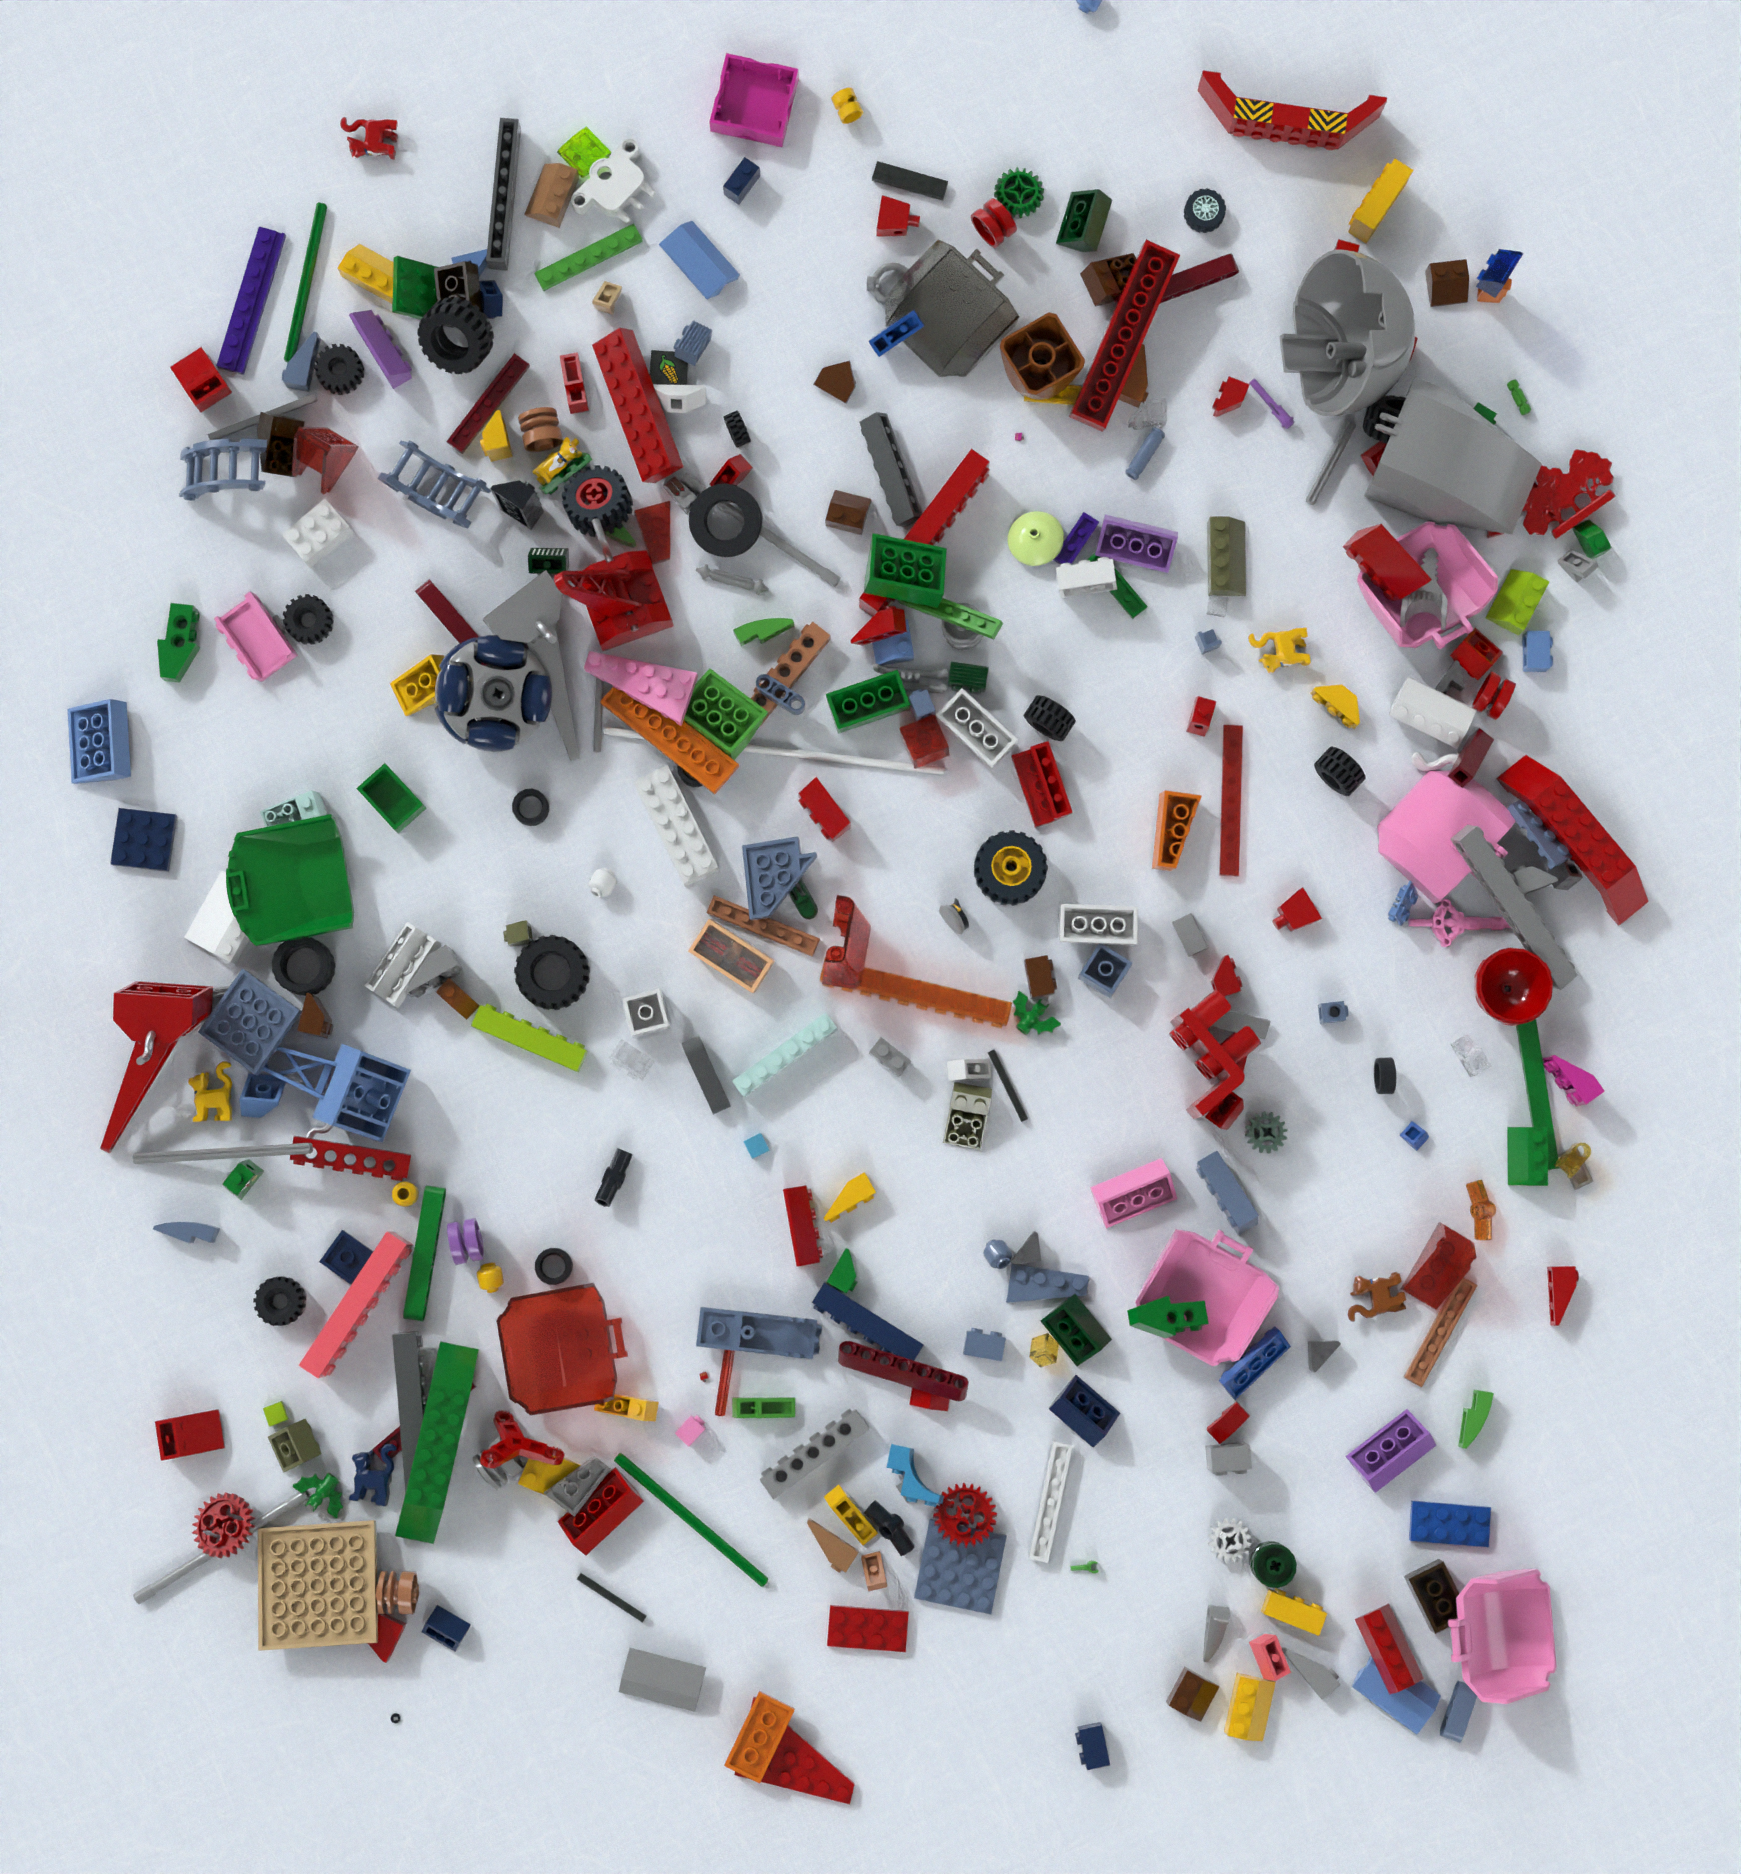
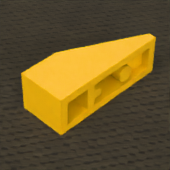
[824,1484,878,1546]

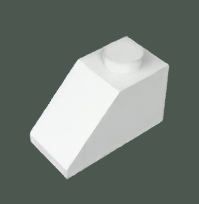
[947,1059,992,1081]

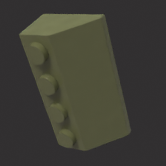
[1207,516,1246,596]

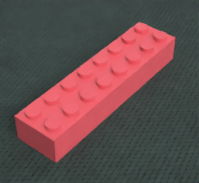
[298,1231,413,1378]

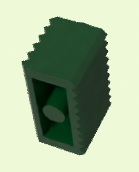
[947,662,989,694]

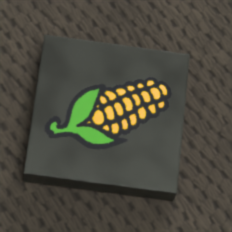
[649,350,688,385]

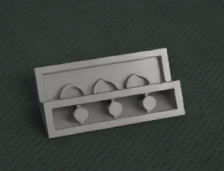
[618,1648,706,1712]

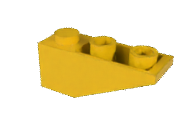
[824,1172,876,1223]
[594,1391,659,1421]

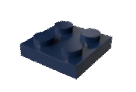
[319,1230,373,1284]

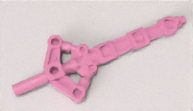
[1408,899,1511,947]

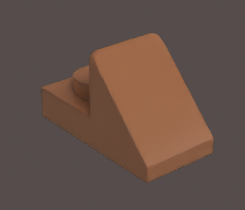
[861,1551,887,1592]

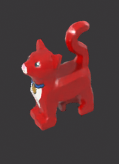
[340,117,398,160]

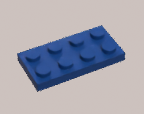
[1219,1326,1291,1400]
[1409,1500,1491,1547]

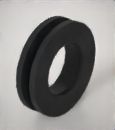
[689,484,762,557]

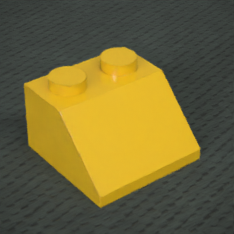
[480,410,513,462]

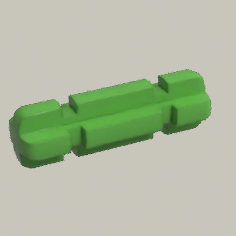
[1507,379,1531,415]

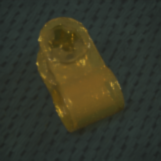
[1554,1142,1591,1179]

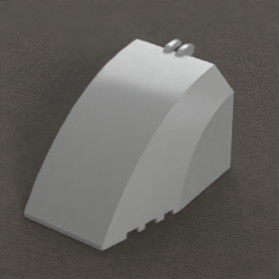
[1364,377,1542,534]

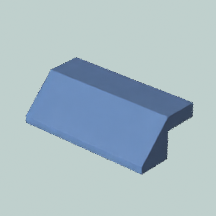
[659,221,740,299]
[1352,1656,1441,1735]

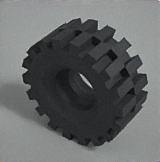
[314,344,364,395]
[282,594,334,645]
[253,1276,306,1326]

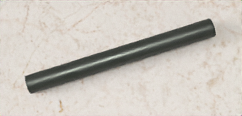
[988,1049,1028,1122]
[577,1573,646,1623]

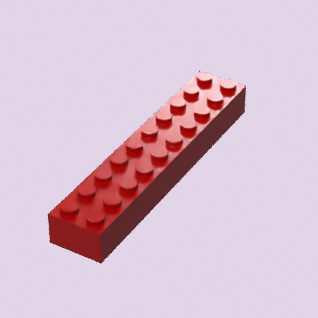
[1069,239,1180,432]
[859,448,990,617]

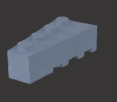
[1196,1151,1259,1236]

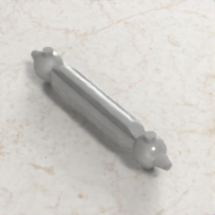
[696,564,769,595]

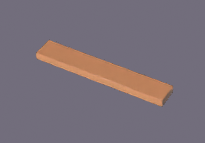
[707,895,820,957]
[1404,1275,1478,1387]

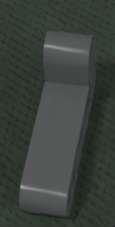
[681,1036,731,1114]

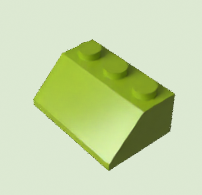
[1485,569,1550,636]

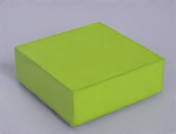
[263,1401,289,1427]

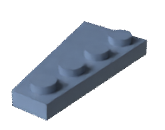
[1006,1264,1089,1303]

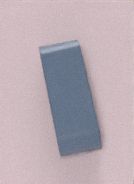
[756,674,805,715]
[1440,1681,1477,1743]

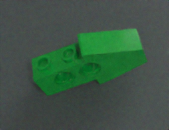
[157,603,200,683]
[1127,1296,1209,1338]

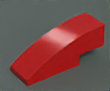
[560,352,589,414]

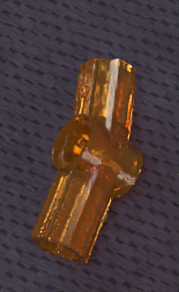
[1466,1180,1496,1240]

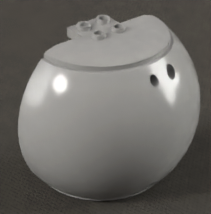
[1279,250,1415,416]

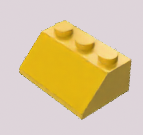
[1224,1672,1276,1741]

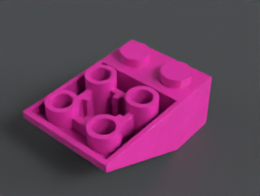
[1542,1055,1605,1106]

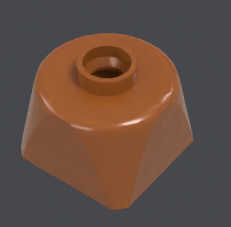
[1000,312,1085,400]

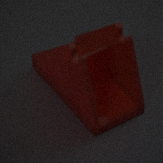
[292,427,359,494]
[1401,1222,1477,1310]

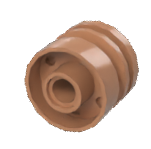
[518,407,563,452]
[376,1571,419,1614]

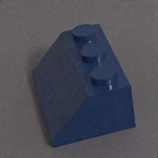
[1049,1375,1120,1448]

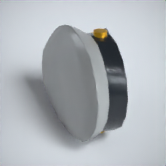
[939,898,969,934]

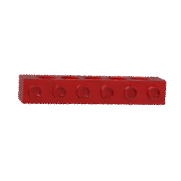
[289,1136,411,1181]

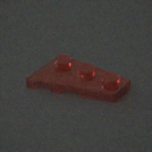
[634,501,670,565]

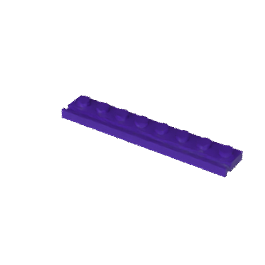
[216,227,286,375]

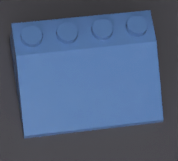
[67,699,131,784]

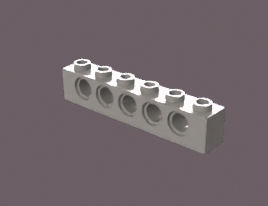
[760,1409,869,1499]

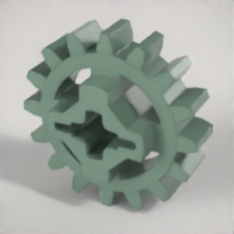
[1245,1111,1288,1154]

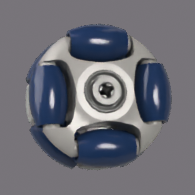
[435,635,552,752]

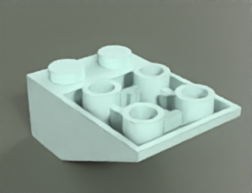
[260,790,328,827]

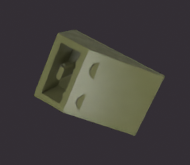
[943,1082,992,1150]

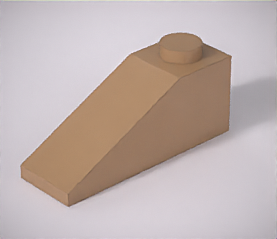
[807,1518,859,1573]

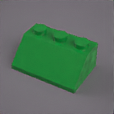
[1507,1127,1548,1186]

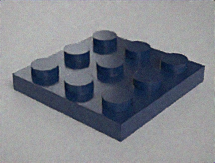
[110,808,177,872]

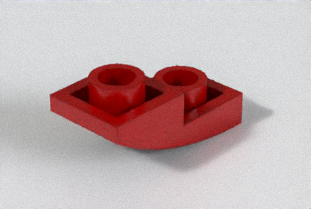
[1207,1401,1250,1444]

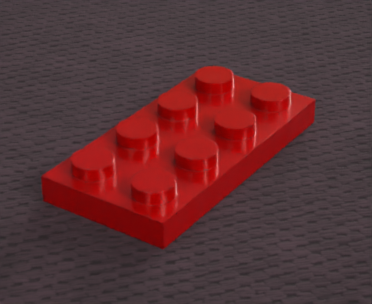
[827,1605,909,1652]

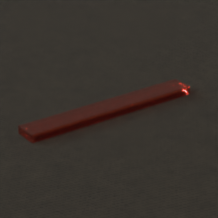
[1219,725,1243,877]

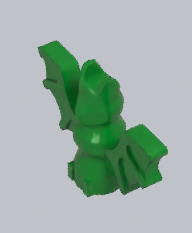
[1013,991,1061,1035]
[293,1472,343,1518]

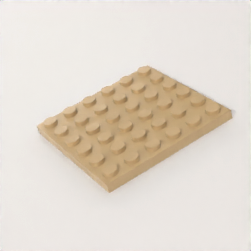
[258,1520,378,1651]

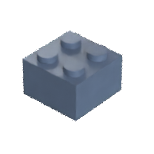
[1078,944,1132,999]

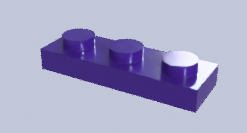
[1053,512,1099,565]

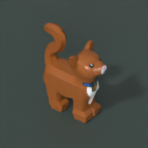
[1348,1272,1406,1322]

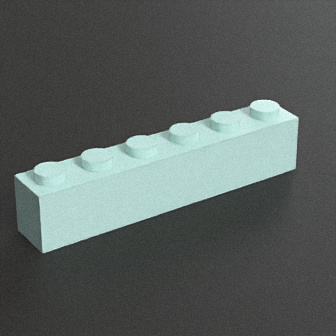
[732,1013,837,1098]

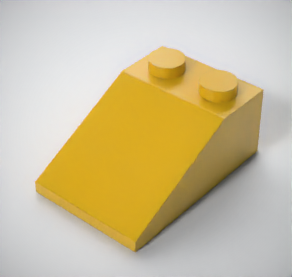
[390,654,444,716]
[518,1455,581,1495]

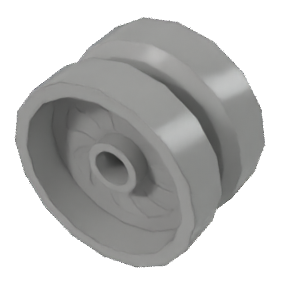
[942,603,983,650]

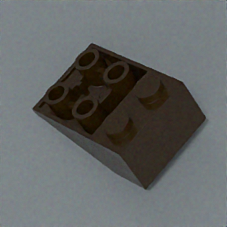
[257,412,305,477]

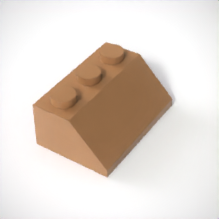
[525,163,579,228]

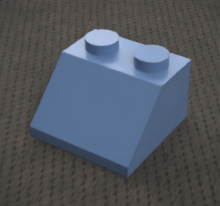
[872,619,914,666]

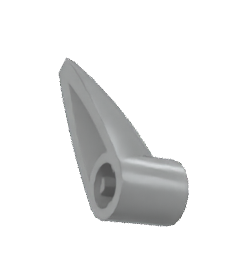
[1203,1605,1230,1662]

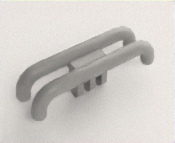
[873,663,949,693]

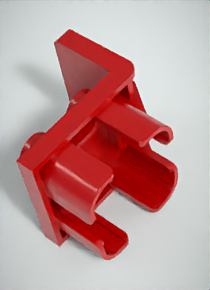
[1169,990,1261,1119]

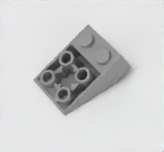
[405,945,463,998]

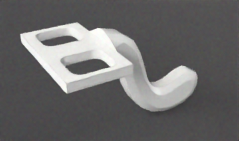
[1411,751,1460,771]

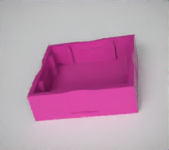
[709,53,799,147]

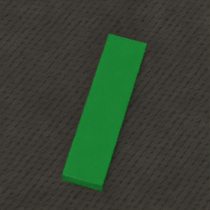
[1087,553,1148,619]

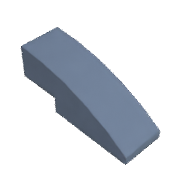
[153,1222,220,1243]

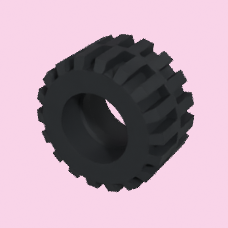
[1023,695,1076,741]
[1314,746,1366,796]

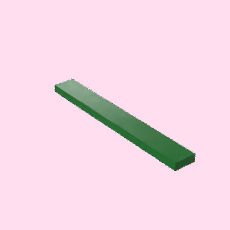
[1516,1019,1560,1170]

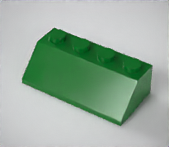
[825,669,910,734]

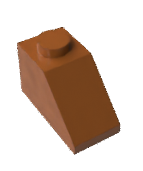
[436,978,480,1020]

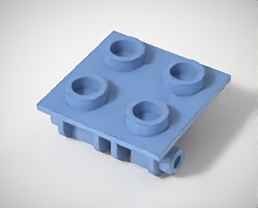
[1388,881,1418,926]

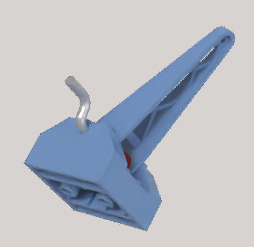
[262,1044,411,1155]

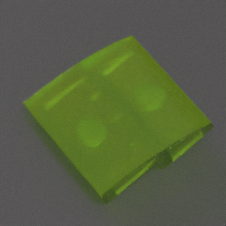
[557,126,612,178]

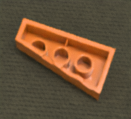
[1152,790,1202,871]

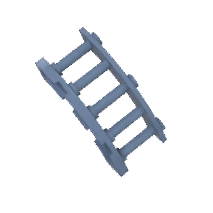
[179,438,267,501]
[377,440,491,529]

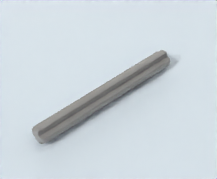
[1306,421,1356,505]

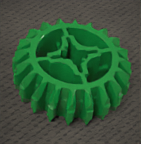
[994,167,1044,219]

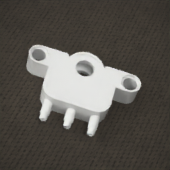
[571,138,656,223]

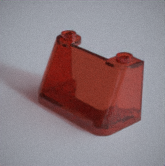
[822,895,871,989]

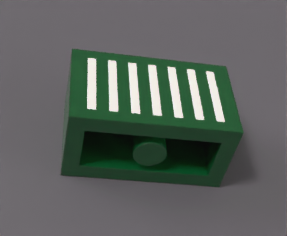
[528,548,569,574]

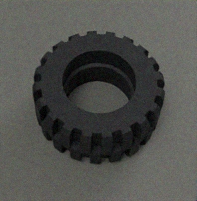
[417,297,494,374]
[1362,395,1406,444]
[514,935,590,1010]

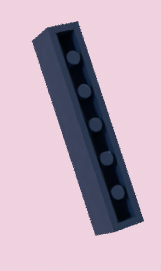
[812,1282,924,1361]

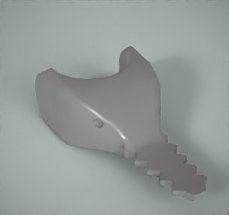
[1400,548,1448,630]

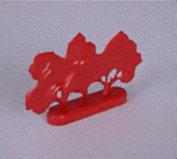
[1522,449,1616,539]

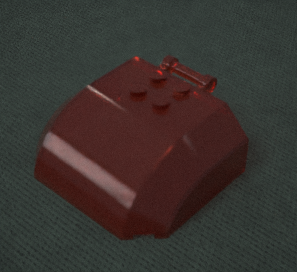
[496,1283,628,1416]

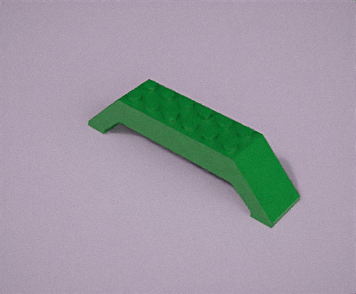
[395,1341,479,1544]

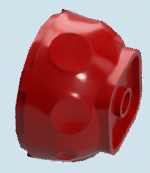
[1474,948,1553,1026]

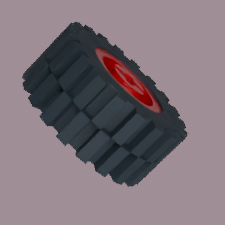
[561,465,633,537]

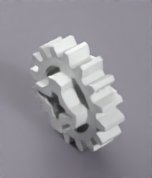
[1208,1518,1251,1562]

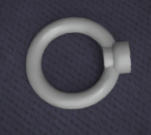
[867,263,915,307]

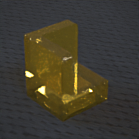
[1029,1333,1059,1368]

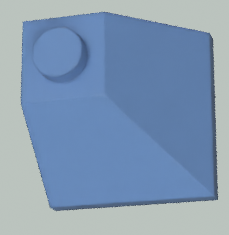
[239,1073,286,1118]

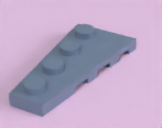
[1507,800,1572,870]

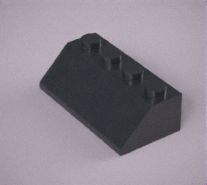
[490,480,544,530]

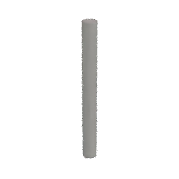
[593,677,603,752]

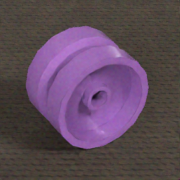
[447,1218,484,1265]

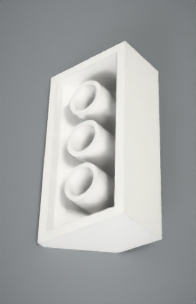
[1389,676,1476,749]
[936,688,1018,768]
[1059,904,1138,945]

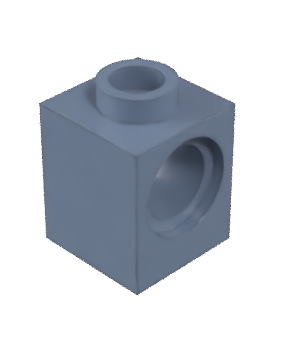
[1318,1001,1348,1024]

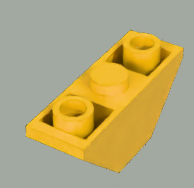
[1310,684,1360,729]

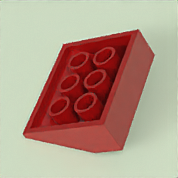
[1343,524,1432,601]

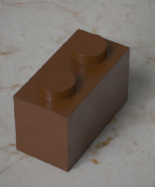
[1024,955,1057,999]

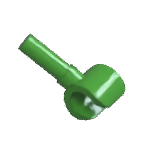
[1070,1560,1099,1573]

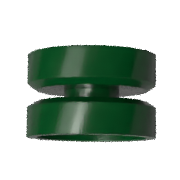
[1249,1541,1297,1588]

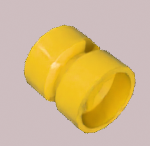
[831,88,863,124]

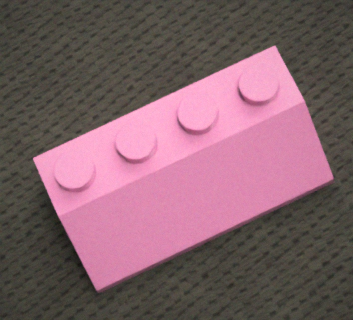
[1090,1158,1177,1228]

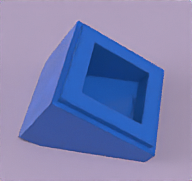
[1400,1121,1429,1151]

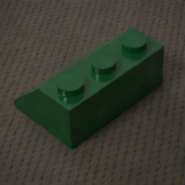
[1056,189,1112,252]
[1040,1294,1112,1367]

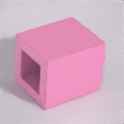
[675,1415,706,1446]

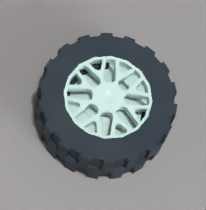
[1184,188,1226,233]

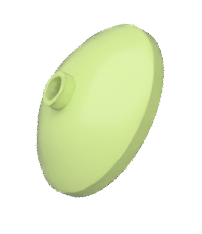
[1008,511,1064,566]

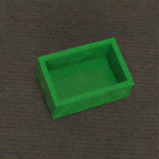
[356,763,427,834]

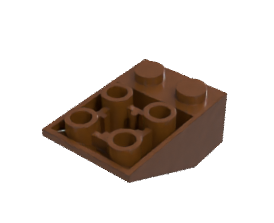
[1080,253,1136,307]

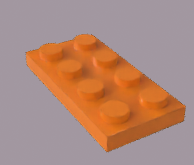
[724,1691,795,1784]

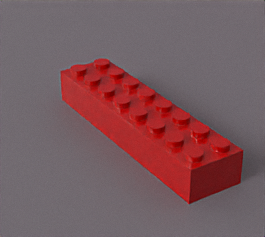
[592,328,684,483]

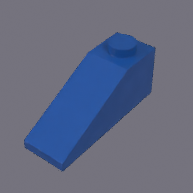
[868,310,925,357]

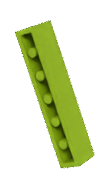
[471,1003,588,1073]

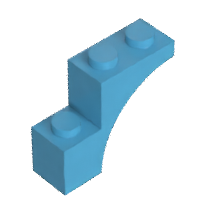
[886,1444,944,1507]

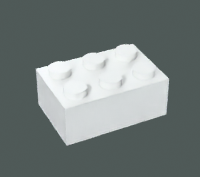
[281,499,353,568]
[1056,557,1117,598]

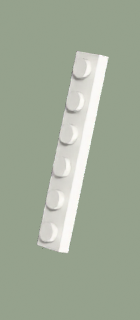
[1028,1441,1073,1563]

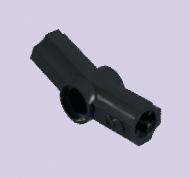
[595,1148,633,1207]
[864,1500,915,1556]

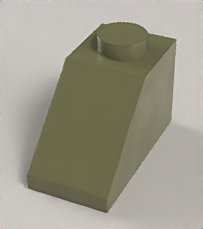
[503,920,533,947]

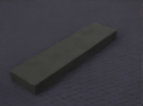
[872,161,948,201]

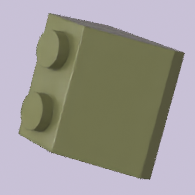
[268,1418,322,1473]

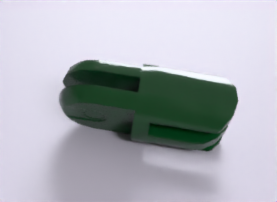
[789,878,818,920]

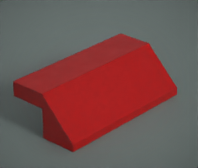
[1011,741,1073,828]

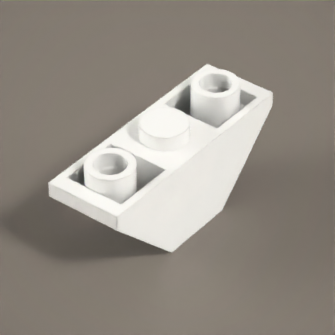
[653,384,706,413]

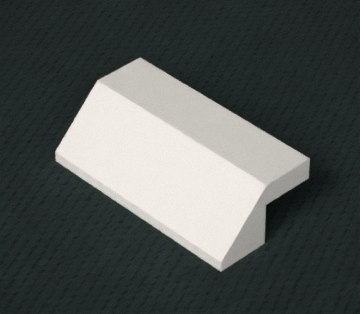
[364,922,441,1008]

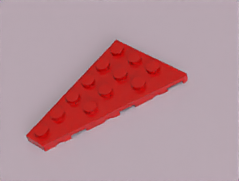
[734,1697,855,1805]

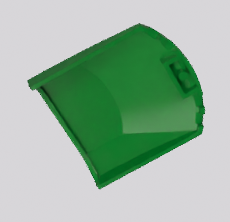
[226,814,354,946]

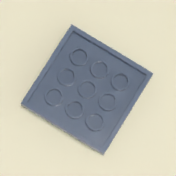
[198,968,302,1076]
[914,1519,1007,1614]

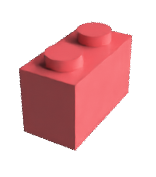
[1249,1634,1291,1681]

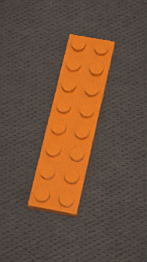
[600,687,740,795]

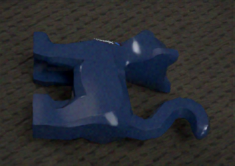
[349,1444,397,1507]

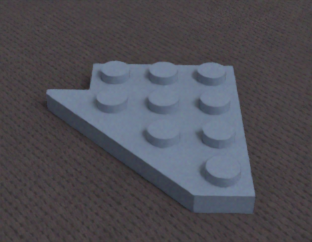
[742,836,817,921]

